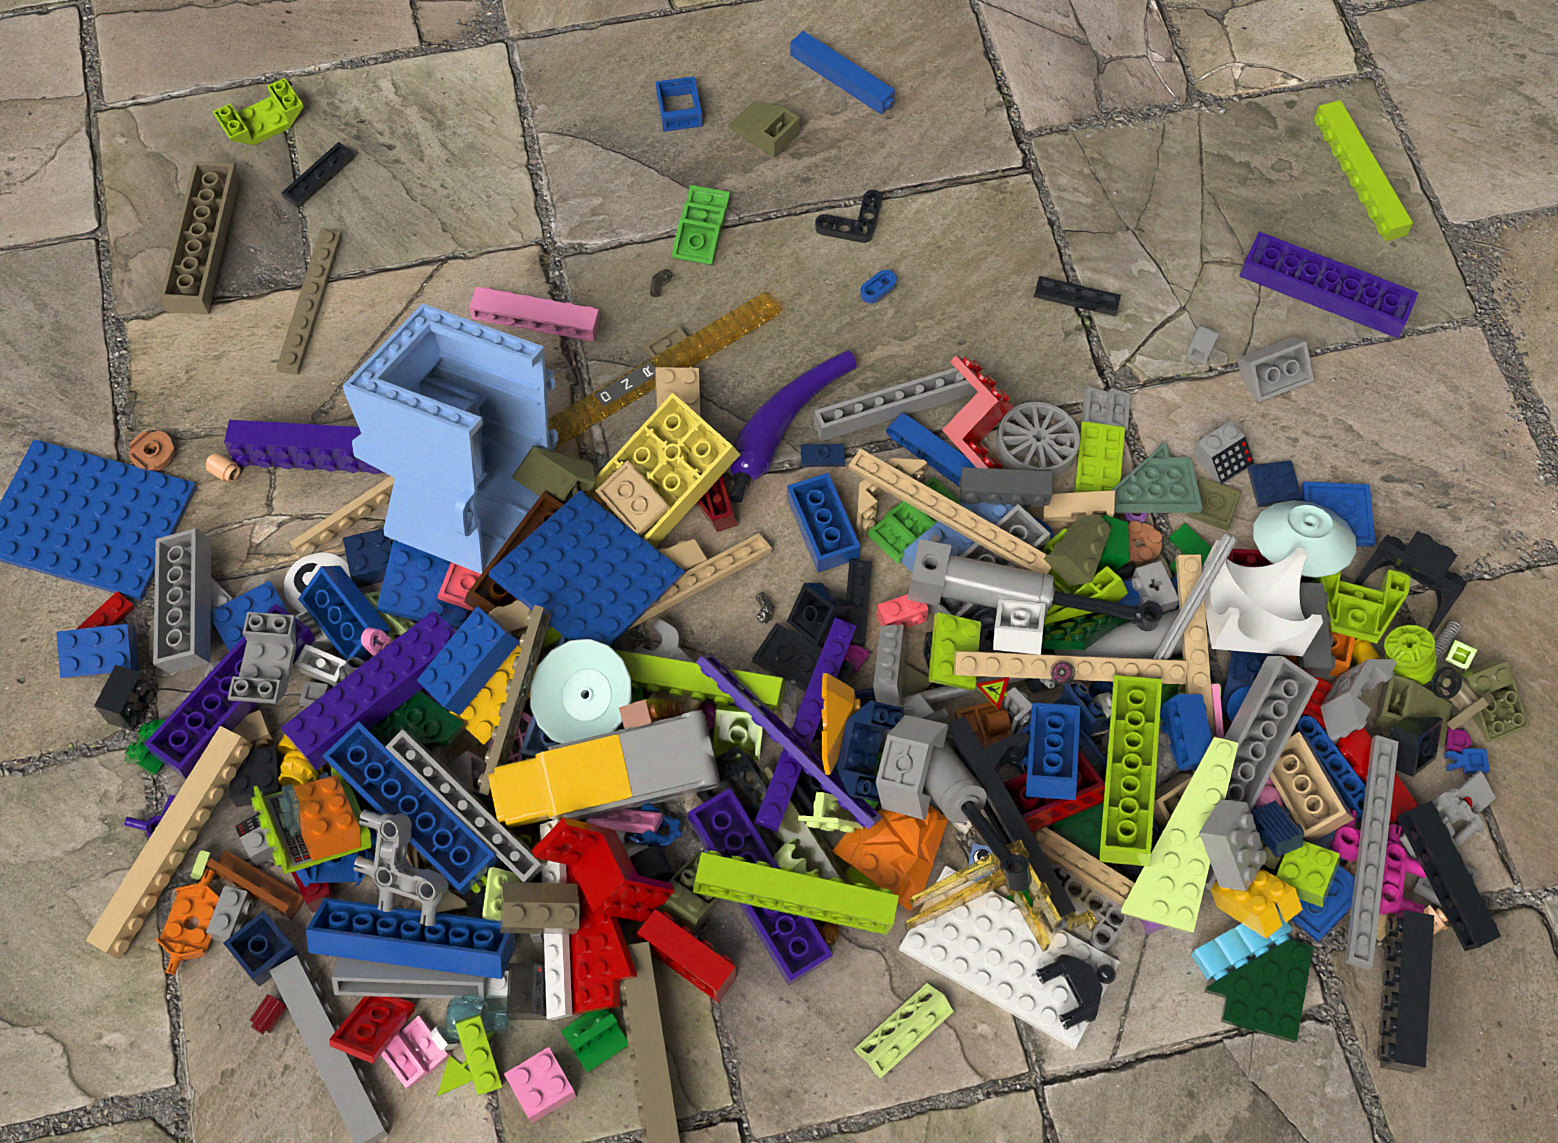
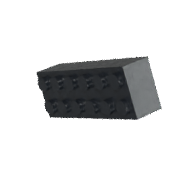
[1377,910,1434,1073]

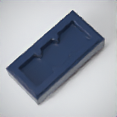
[801,444,845,467]

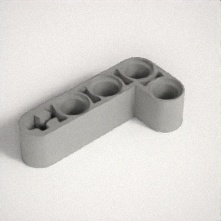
[1050,863,1128,953]

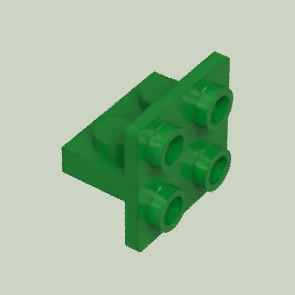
[124,719,165,775]
[561,1009,629,1073]

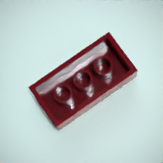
[1003,750,1105,832]

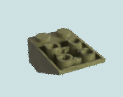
[728,101,800,158]
[512,446,596,505]
[1456,660,1529,742]
[1374,674,1453,747]
[657,852,722,934]

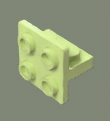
[798,792,863,833]
[483,867,526,921]

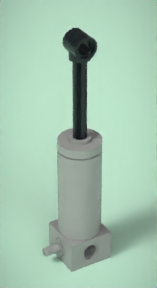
[907,535,1163,631]
[882,693,1032,891]

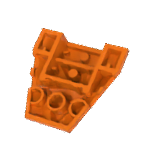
[832,805,948,912]

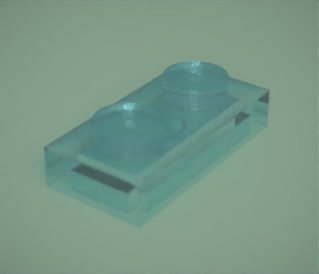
[279,784,301,837]

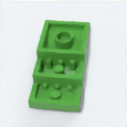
[671,185,730,265]
[867,476,961,564]

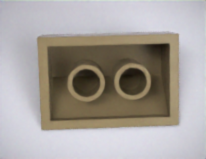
[500,882,579,934]

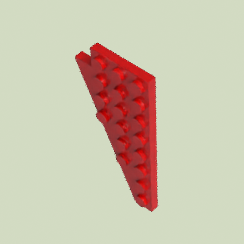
[566,820,637,1015]

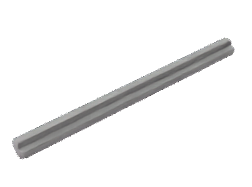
[1153,533,1237,659]

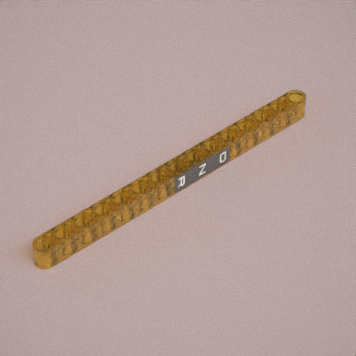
[548,292,781,449]

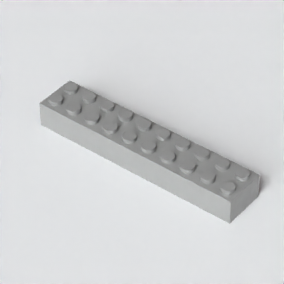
[1204,656,1319,890]

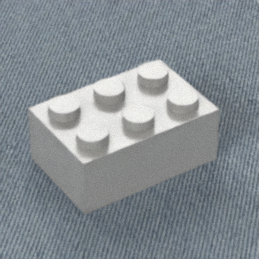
[1199,799,1267,891]

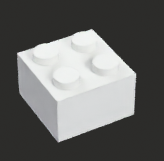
[993,599,1046,655]

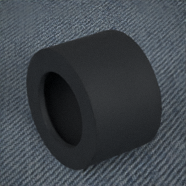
[629,846,674,882]

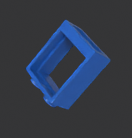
[655,76,702,132]

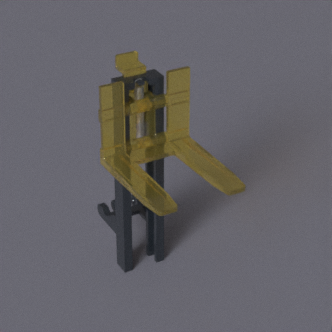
[904,716,1097,952]

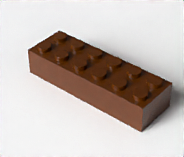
[464,492,563,613]

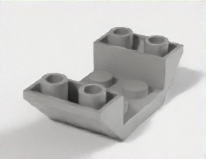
[228,612,296,704]
[1320,659,1397,741]
[876,715,949,820]

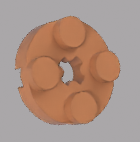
[129,430,176,472]
[1127,521,1162,566]

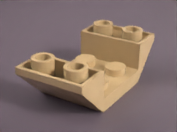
[856,458,927,535]

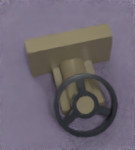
[1431,666,1495,731]

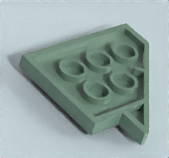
[1111,443,1202,513]

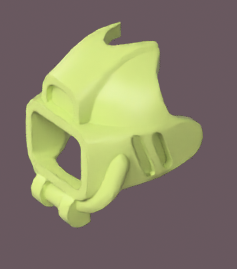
[773,838,819,875]

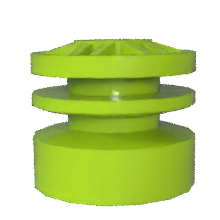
[1384,625,1437,685]

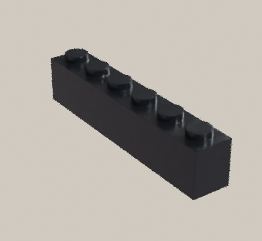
[1396,800,1501,951]

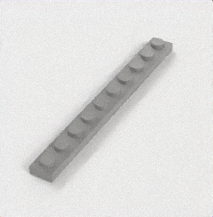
[1345,735,1399,970]

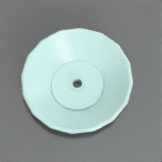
[1253,500,1357,578]
[530,639,631,744]

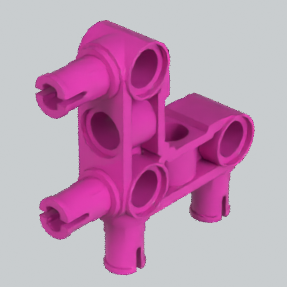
[1330,808,1426,915]

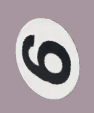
[284,553,351,612]

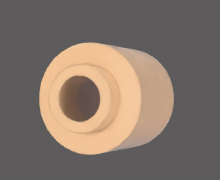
[206,453,240,482]

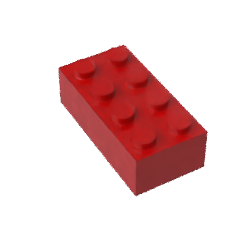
[637,909,736,1003]

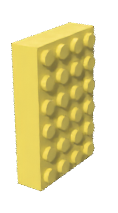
[588,393,741,547]

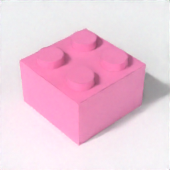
[504,1047,576,1124]

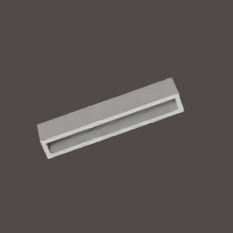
[332,957,487,1000]

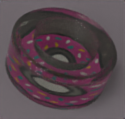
[1050,660,1075,685]

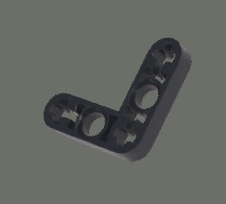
[815,190,882,243]

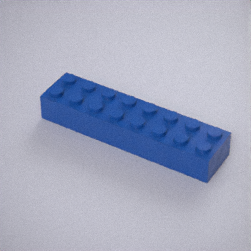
[323,721,498,895]
[306,898,516,979]

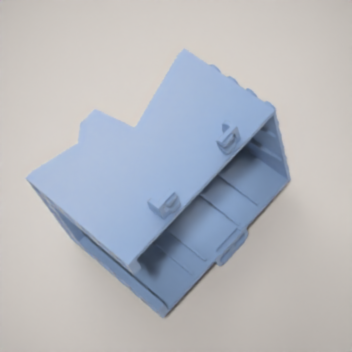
[343,303,558,574]

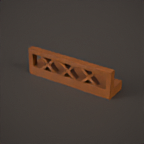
[206,850,305,920]

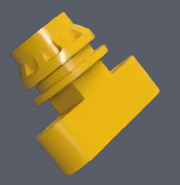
[277,734,331,790]

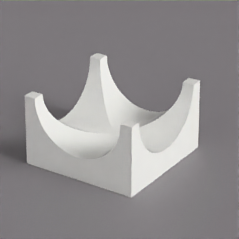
[1202,540,1323,656]

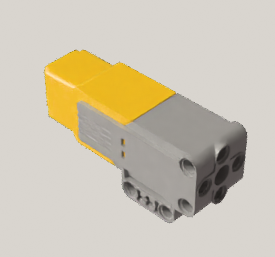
[488,710,720,828]

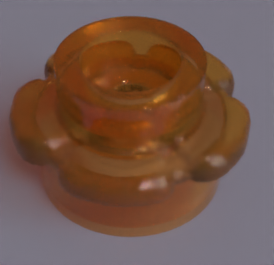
[818,922,838,946]

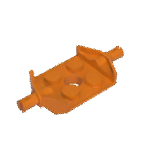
[156,869,219,975]

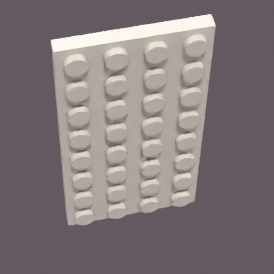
[899,866,1120,1050]

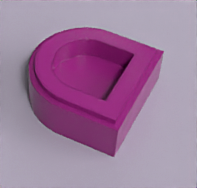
[844,645,870,673]
[1445,727,1471,754]

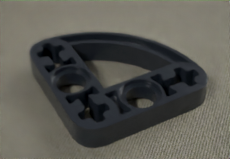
[697,746,769,816]

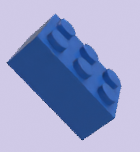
[56,624,139,678]

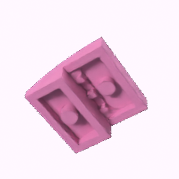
[381,1015,451,1089]

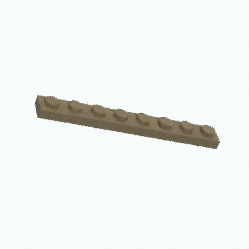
[276,229,342,375]

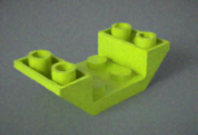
[212,78,304,145]

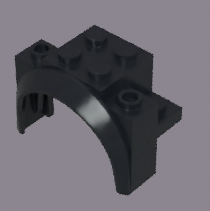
[1354,531,1467,633]

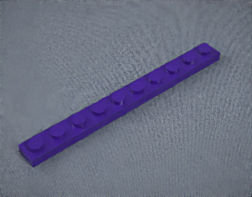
[755,618,856,832]
[696,653,883,829]

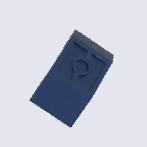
[1221,650,1279,716]
[1061,680,1114,735]
[836,700,904,802]

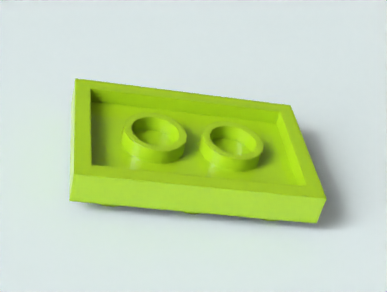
[928,612,981,691]

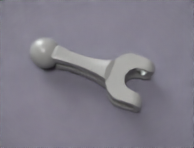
[632,619,736,706]

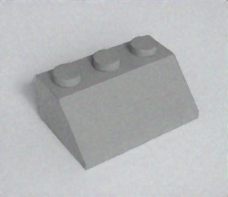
[1237,337,1314,402]

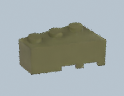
[1044,514,1111,586]

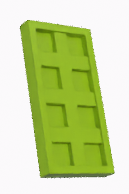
[1074,421,1125,493]

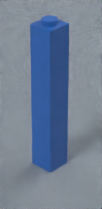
[790,31,895,115]

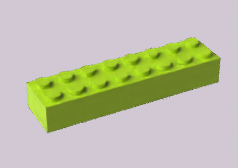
[1099,675,1162,866]
[693,851,899,935]

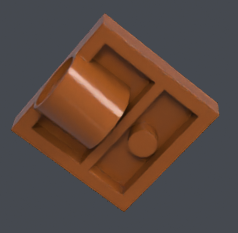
[954,702,1012,748]

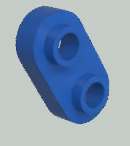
[860,270,897,303]

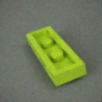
[455,1013,502,1095]

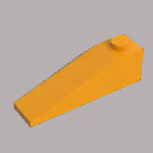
[822,673,861,775]

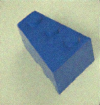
[1160,694,1212,770]

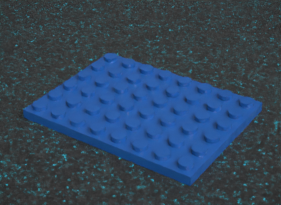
[0,439,197,601]

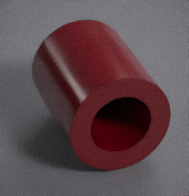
[249,994,287,1035]

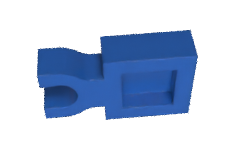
[1444,749,1490,774]

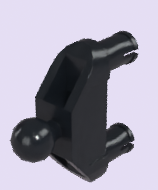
[1035,954,1116,1030]

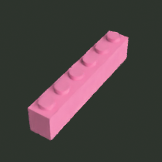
[469,287,600,342]

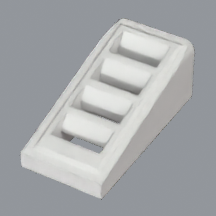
[295,610,334,652]

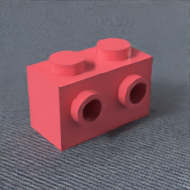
[876,594,929,629]

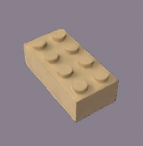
[1270,732,1354,843]

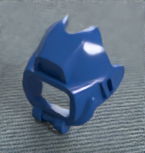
[629,803,681,848]

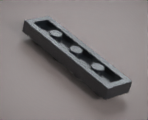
[281,142,355,208]
[1034,276,1121,317]
[845,559,872,647]

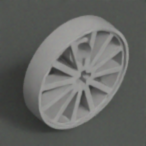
[996,402,1080,477]

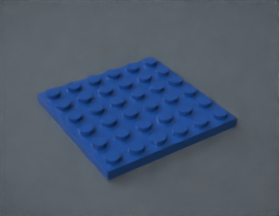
[489,490,685,646]

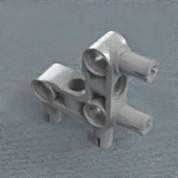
[354,810,448,926]

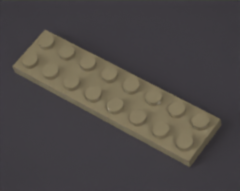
[478,605,552,795]

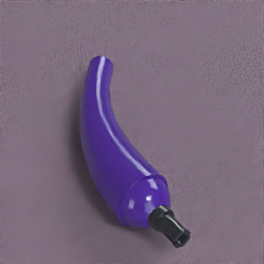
[729,350,857,503]

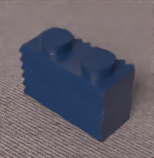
[1251,800,1304,857]

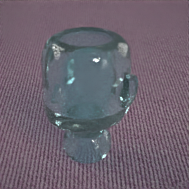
[445,994,508,1040]

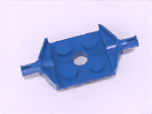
[277,849,375,887]

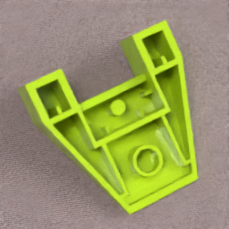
[1041,528,1128,625]
[1311,569,1411,644]

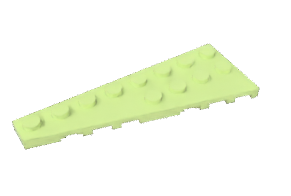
[1120,737,1238,934]

